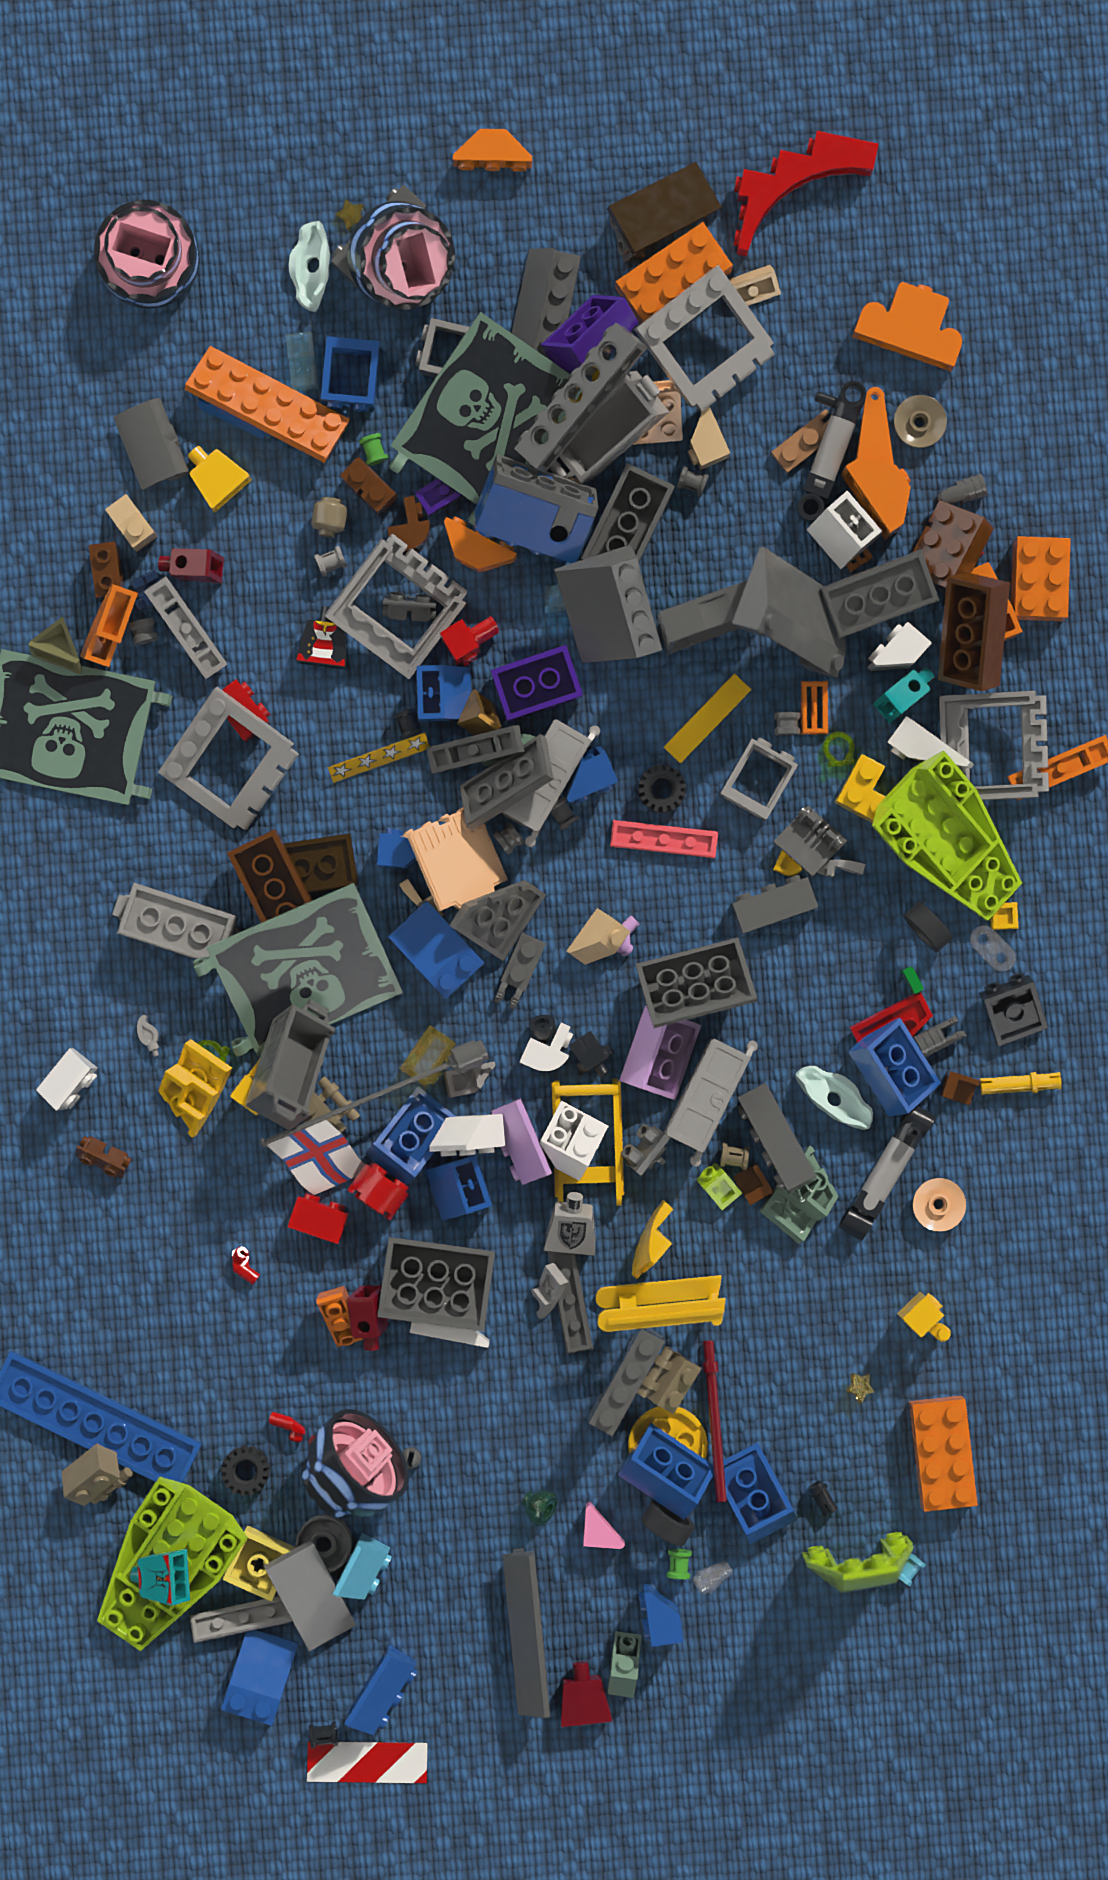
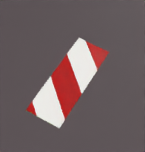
[307,1741,427,1783]

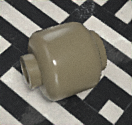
[311,497,347,538]

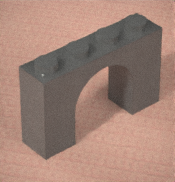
[588,1328,665,1436]

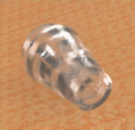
[692,1560,733,1596]

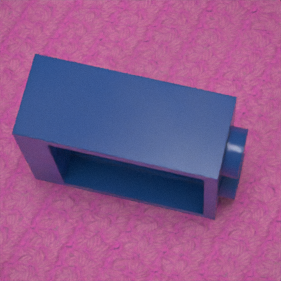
[321,336,381,412]

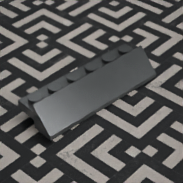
[512,248,581,359]
[502,1548,550,1718]

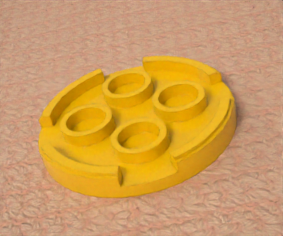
[628,1406,708,1460]

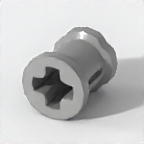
[314,546,347,577]

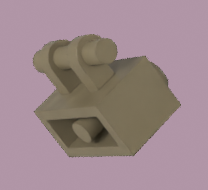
[304,1076,360,1133]
[637,1346,702,1414]
[61,1444,133,1506]

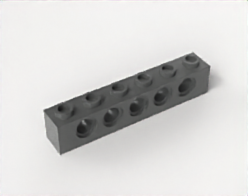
[514,323,647,472]

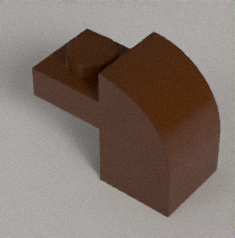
[387,496,430,555]

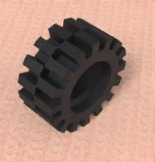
[638,764,686,813]
[221,1445,271,1496]

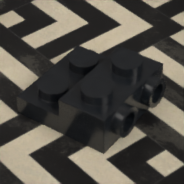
[979,973,1048,1046]

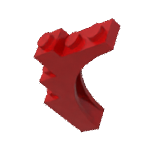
[733,131,879,256]

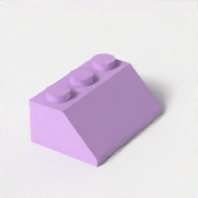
[619,1006,701,1100]
[491,1098,552,1185]

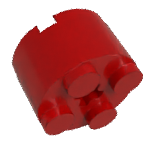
[347,1163,409,1221]

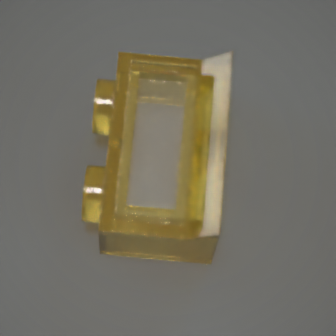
[399,1025,457,1087]

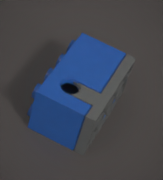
[474,454,598,564]

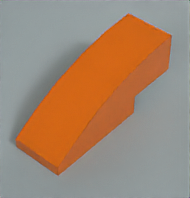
[80,584,138,667]

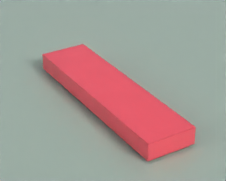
[610,820,718,859]

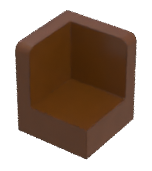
[939,1071,980,1105]
[734,1163,773,1205]

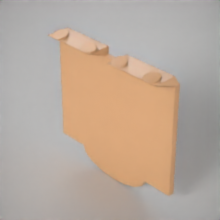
[401,807,508,911]

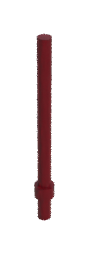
[702,1340,727,1502]

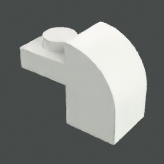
[520,1023,573,1071]

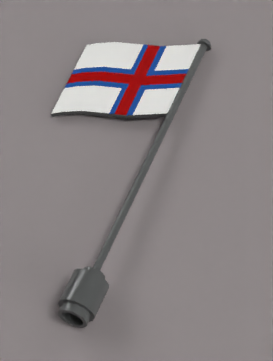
[260,1040,489,1195]

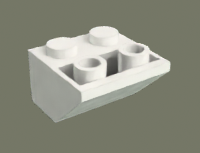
[807,491,882,570]
[867,622,932,671]
[36,1048,98,1110]
[540,1101,608,1181]
[429,1114,505,1156]

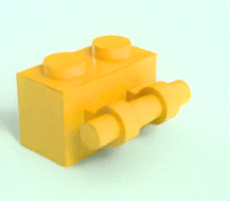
[897,1292,951,1342]

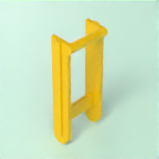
[552,1078,624,1206]
[596,1275,726,1332]

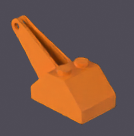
[841,387,911,540]

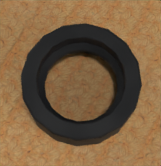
[904,902,952,952]
[641,1500,695,1546]

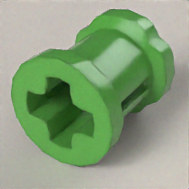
[358,433,389,466]
[666,1549,692,1579]

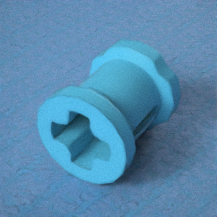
[899,1553,926,1586]

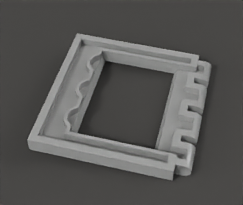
[634,265,775,412]
[324,534,468,679]
[158,687,299,830]
[939,691,1049,800]

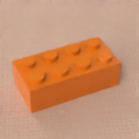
[615,222,733,324]
[909,1395,978,1512]

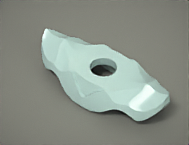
[289,221,330,312]
[795,1066,873,1130]

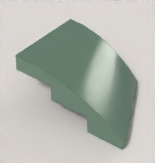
[759,1146,838,1244]

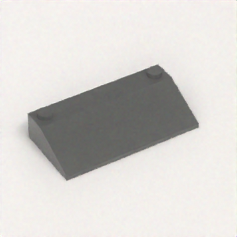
[732,546,846,678]

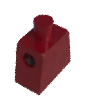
[158,548,224,584]
[347,1285,388,1351]
[561,1661,612,1727]

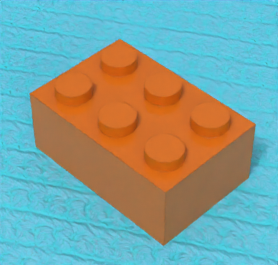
[1011,536,1071,622]

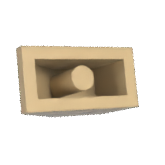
[687,406,730,470]
[105,494,158,552]
[567,908,631,965]

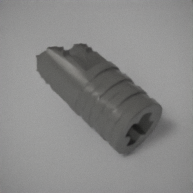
[937,473,988,504]
[913,1016,966,1057]

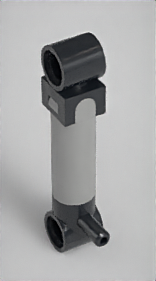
[797,381,867,522]
[838,1105,936,1241]

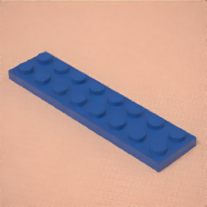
[0,1351,202,1483]

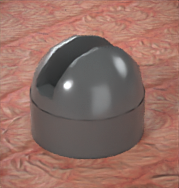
[402,1447,422,1469]

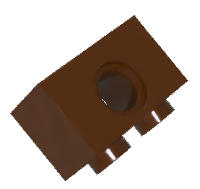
[88,541,125,602]

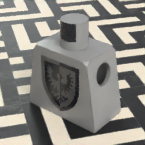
[544,1192,596,1256]

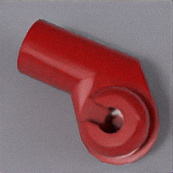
[232,1247,260,1285]
[269,1412,306,1443]

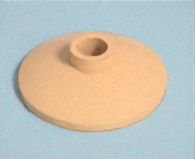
[913,1178,966,1231]

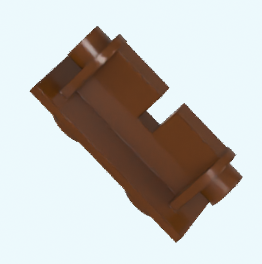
[75,1136,132,1179]

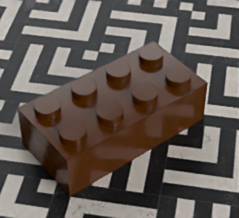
[938,572,1010,692]
[227,829,312,923]

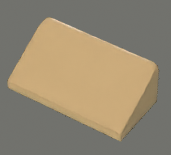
[729,265,781,310]

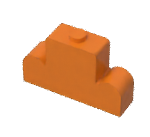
[852,282,962,372]

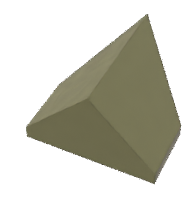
[28,616,82,674]

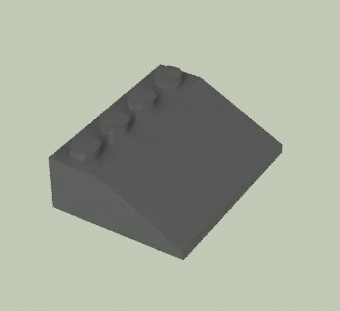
[554,545,662,663]
[636,937,758,1028]
[378,1237,495,1332]

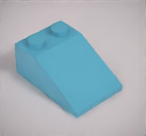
[333,1533,392,1600]

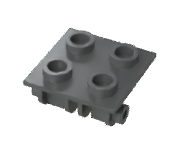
[773,806,847,877]

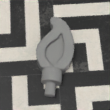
[137,1015,159,1057]

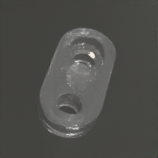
[969,926,1016,971]

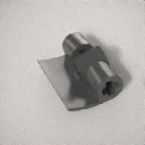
[114,398,189,490]

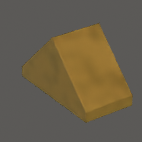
[457,689,501,736]

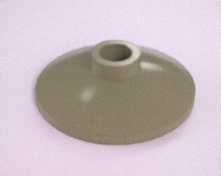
[894,395,947,448]

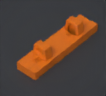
[1007,735,1108,801]

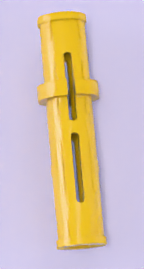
[980,1072,1062,1095]

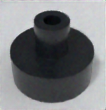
[529,1015,557,1043]

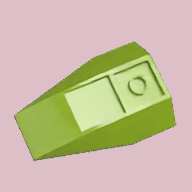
[872,751,1022,920]
[97,1477,248,1651]
[802,1532,913,1593]

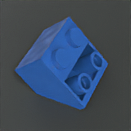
[416,665,471,722]
[562,744,618,804]
[377,829,417,870]
[426,1154,492,1221]
[638,1583,684,1647]

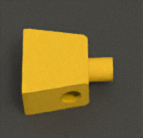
[188,446,252,513]

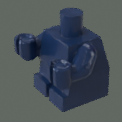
[131,569,161,616]

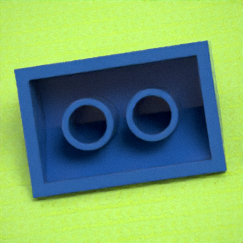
[848,1018,941,1116]
[618,1423,714,1520]
[344,1644,418,1735]

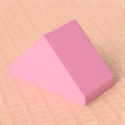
[583,1501,625,1549]

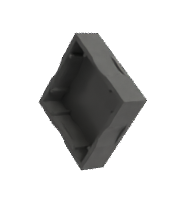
[656,580,748,655]

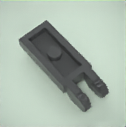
[494,933,546,1010]

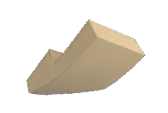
[399,879,444,916]

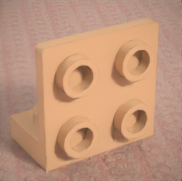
[633,380,683,445]

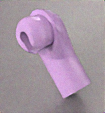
[617,916,640,956]

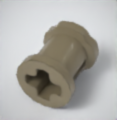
[720,1143,749,1170]

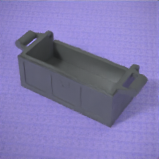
[245,999,336,1130]

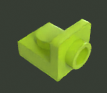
[696,1163,742,1210]

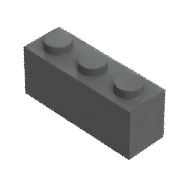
[731,874,818,934]

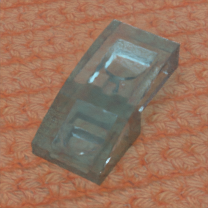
[285,331,318,391]

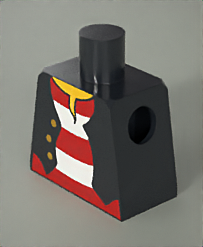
[295,606,348,670]

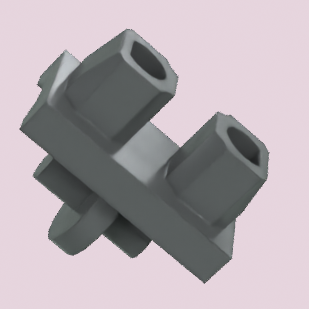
[621,1124,670,1176]

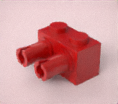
[440,616,499,666]

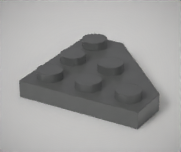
[449,880,546,961]

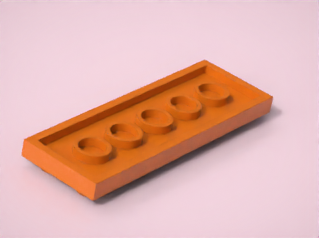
[184,346,350,463]

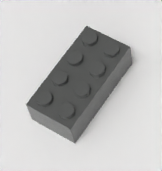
[581,463,675,564]

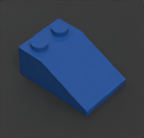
[388,900,484,999]
[365,1086,456,1186]
[723,1443,797,1544]
[221,1630,299,1726]

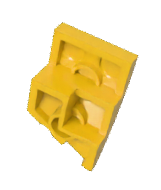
[158,1039,232,1138]
[632,1200,673,1279]

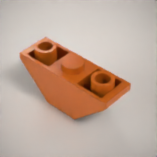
[453,129,532,172]
[444,516,517,573]
[316,1286,362,1347]

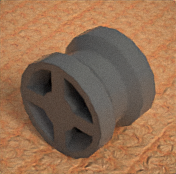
[128,618,159,646]
[774,712,800,736]
[493,822,525,856]

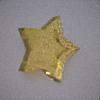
[335,199,364,230]
[846,1373,874,1403]

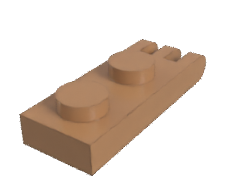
[771,409,830,474]

